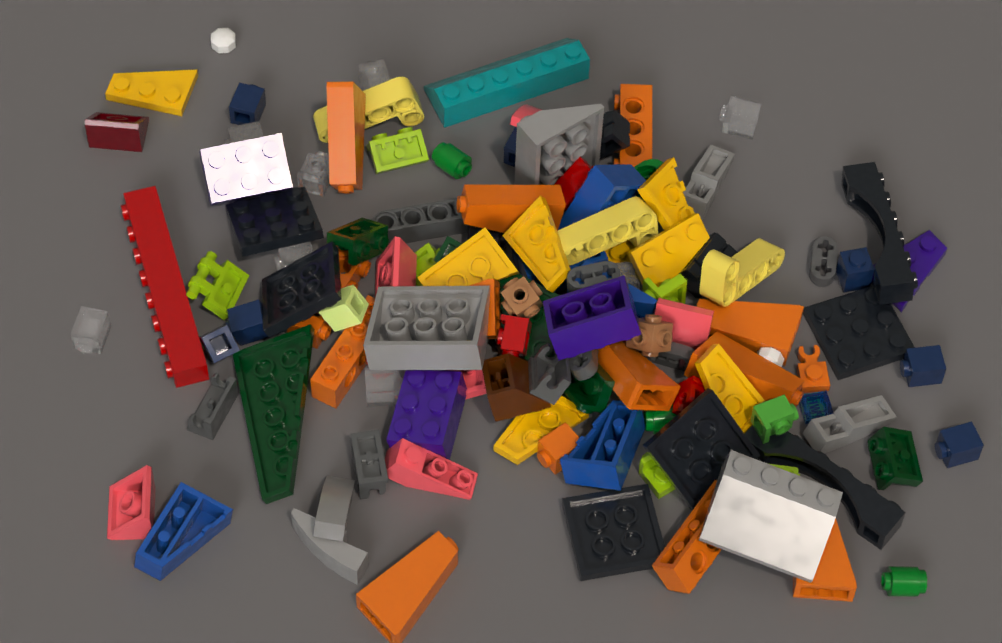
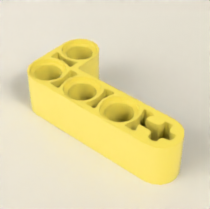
[313,77,424,143]
[557,196,658,265]
[699,238,785,307]

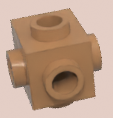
[500,276,543,319]
[626,314,673,357]

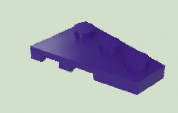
[872,230,947,313]

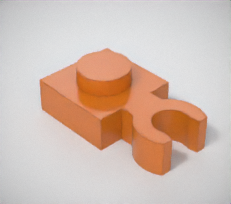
[796,345,830,393]

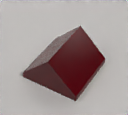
[85,112,149,152]

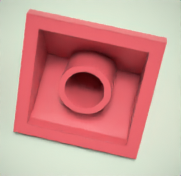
[375,236,417,298]
[107,465,156,540]

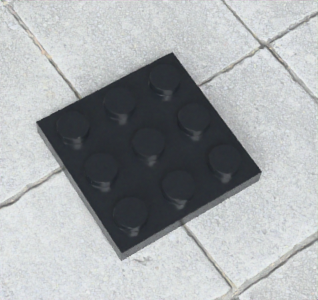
[225,187,324,257]
[262,241,342,338]
[803,286,915,380]
[643,388,761,510]
[562,484,665,581]

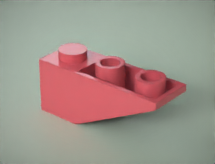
[385,438,478,500]

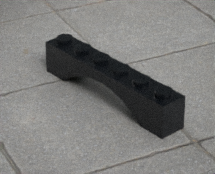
[841,162,918,305]
[745,425,906,550]

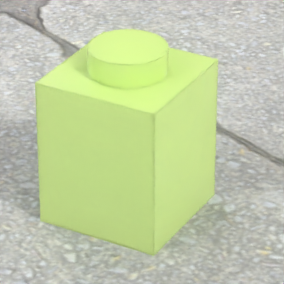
[319,285,369,332]

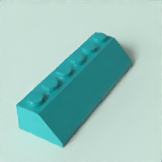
[424,38,590,128]

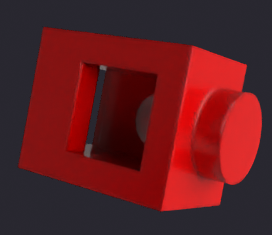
[497,314,532,357]

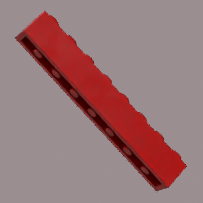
[120,186,209,388]

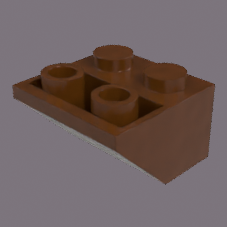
[482,353,551,422]

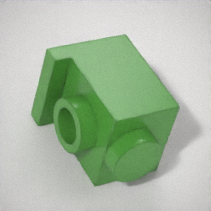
[750,394,799,444]

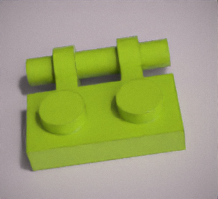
[186,251,250,320]

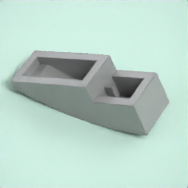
[683,144,735,220]
[803,395,897,453]
[313,476,355,541]
[291,508,369,585]

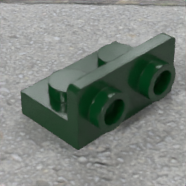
[327,217,389,266]
[564,364,615,414]
[868,426,923,490]

